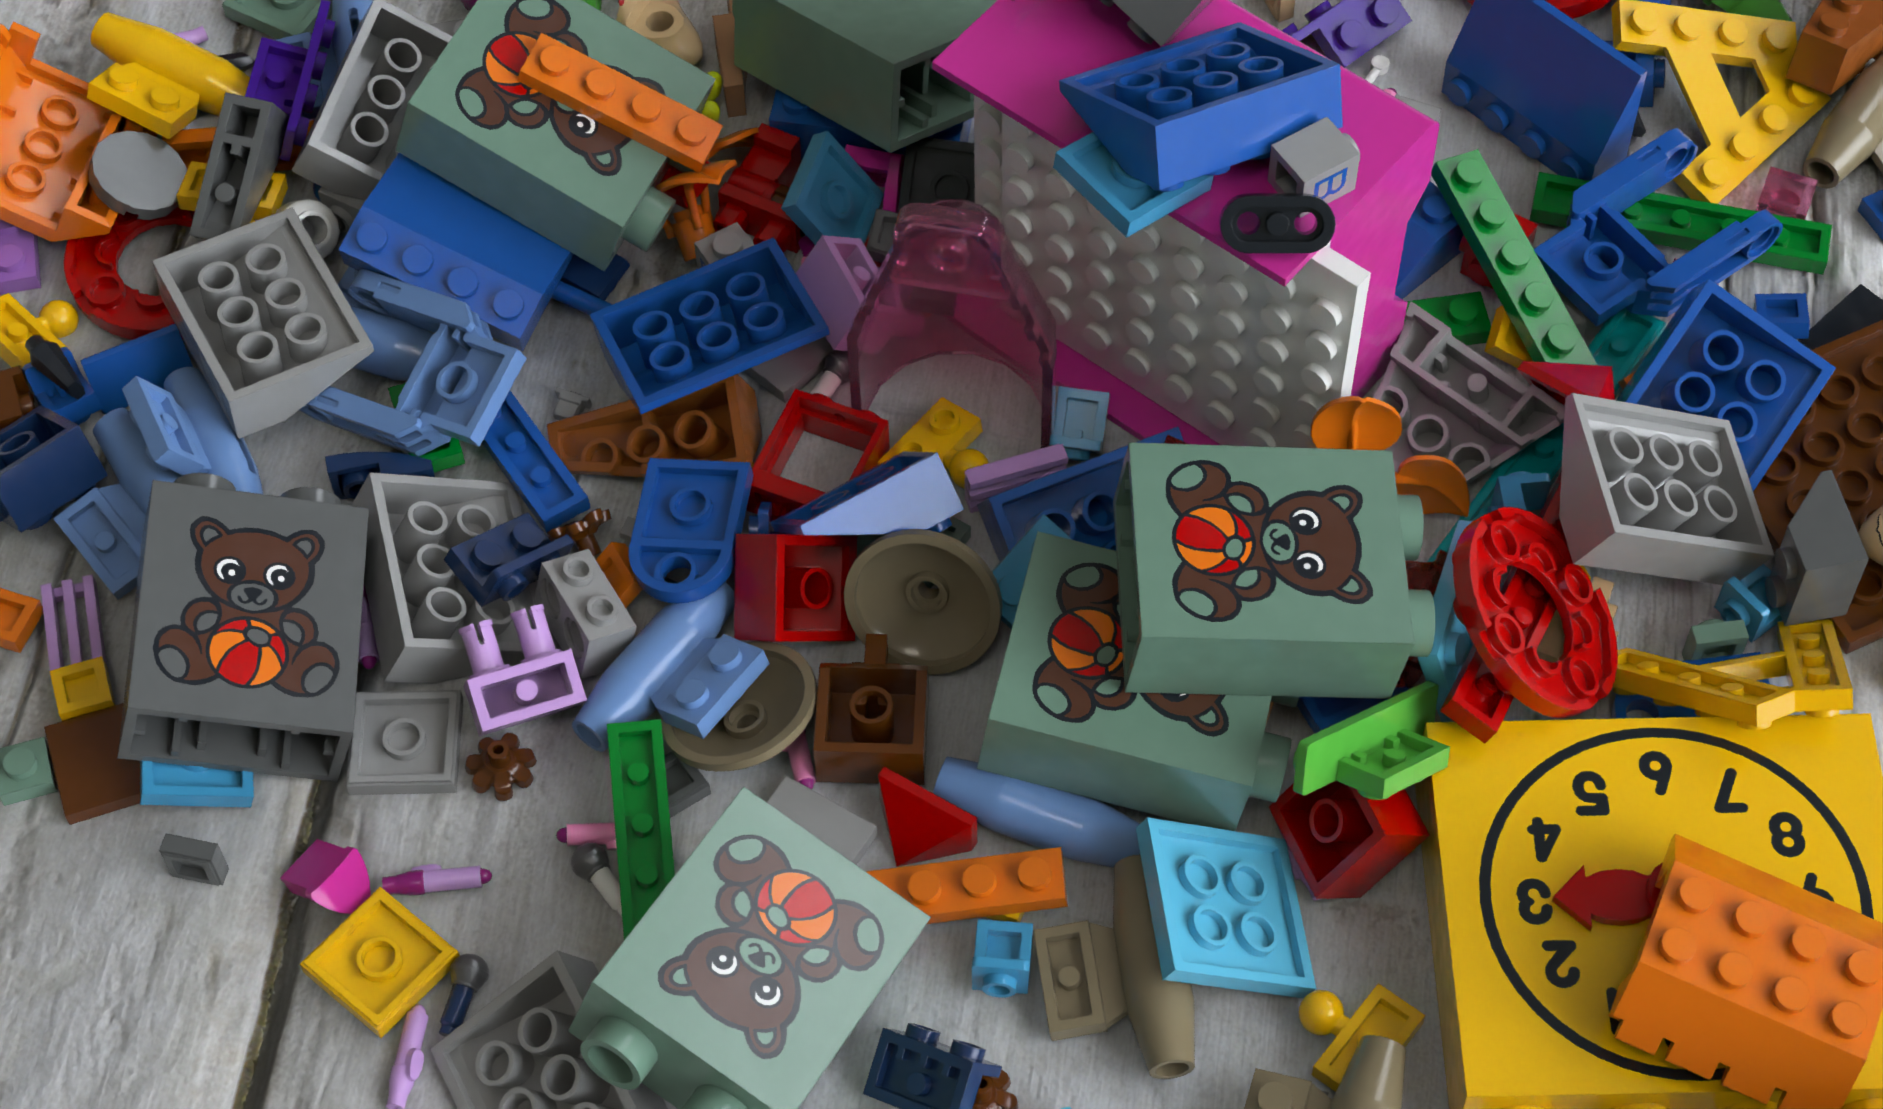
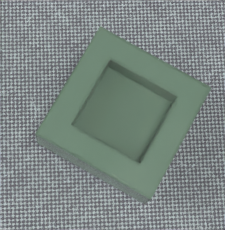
[1682,619,1749,661]
[0,737,58,806]

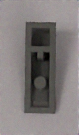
[189,92,290,240]

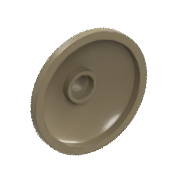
[844,529,1003,675]
[660,641,818,772]

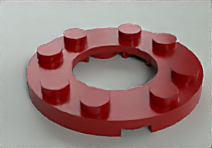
[64,206,256,340]
[1452,507,1618,718]

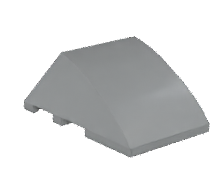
[1373,301,1565,484]

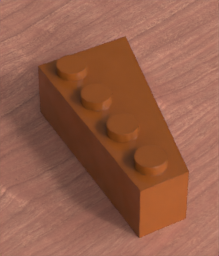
[1785,0,1883,95]

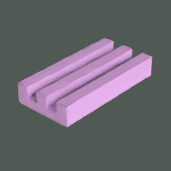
[965,444,1068,513]
[40,574,107,670]

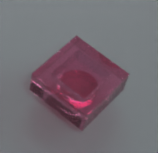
[1756,167,1818,220]

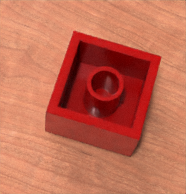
[1269,781,1430,899]

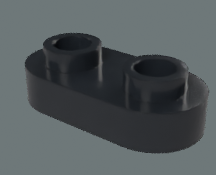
[1219,193,1336,253]

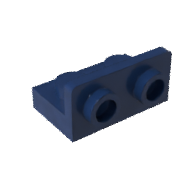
[444,512,575,607]
[863,1023,1002,1109]

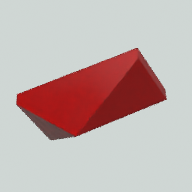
[1517,361,1615,405]
[878,767,978,867]

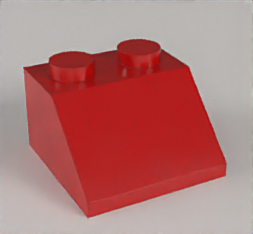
[734,534,857,642]

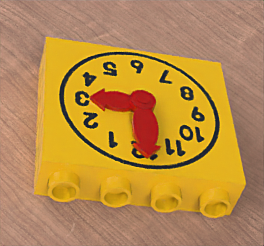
[1415,713,1883,1109]

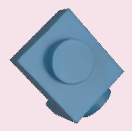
[1049,386,1110,461]
[1487,471,1551,514]
[1714,564,1782,643]
[972,919,1033,998]

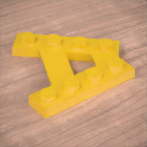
[1611,0,1831,204]
[1612,619,1853,730]

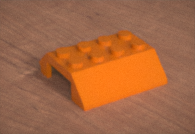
[0,22,158,242]
[1609,834,1883,1109]

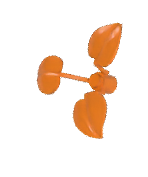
[656,127,759,262]
[1311,396,1470,517]

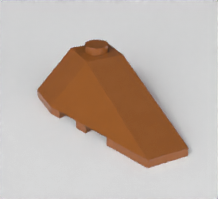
[547,374,762,477]

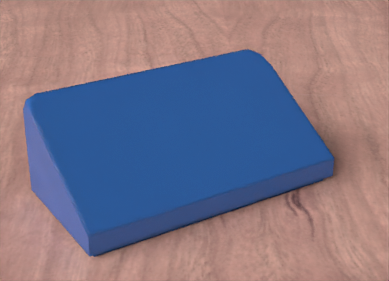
[80,324,193,415]

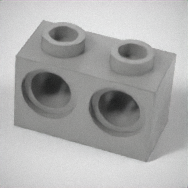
[534,549,637,680]

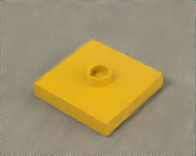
[300,887,460,1038]

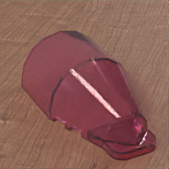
[847,199,1057,448]

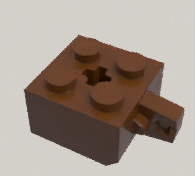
[813,634,929,785]

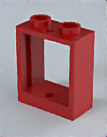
[747,389,890,536]

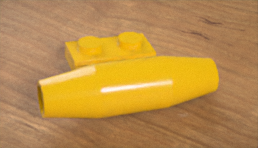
[87,12,250,139]

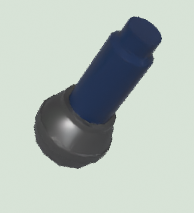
[439,953,489,1037]

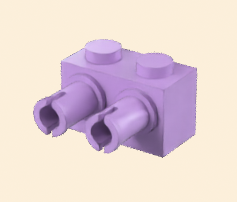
[796,235,923,352]
[458,604,587,737]

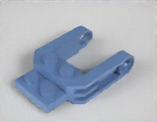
[300,269,527,457]

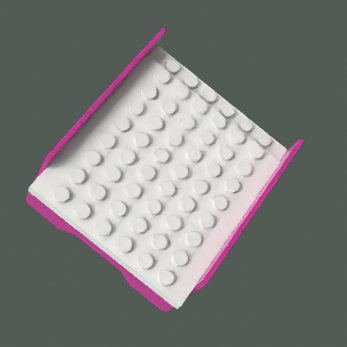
[932,0,1440,448]

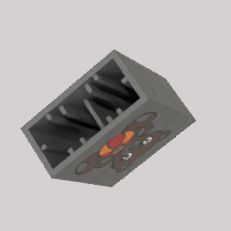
[117,473,369,782]

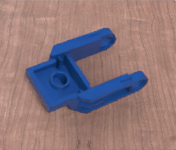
[1534,128,1783,327]

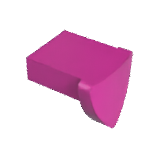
[845,144,905,213]
[280,839,371,914]

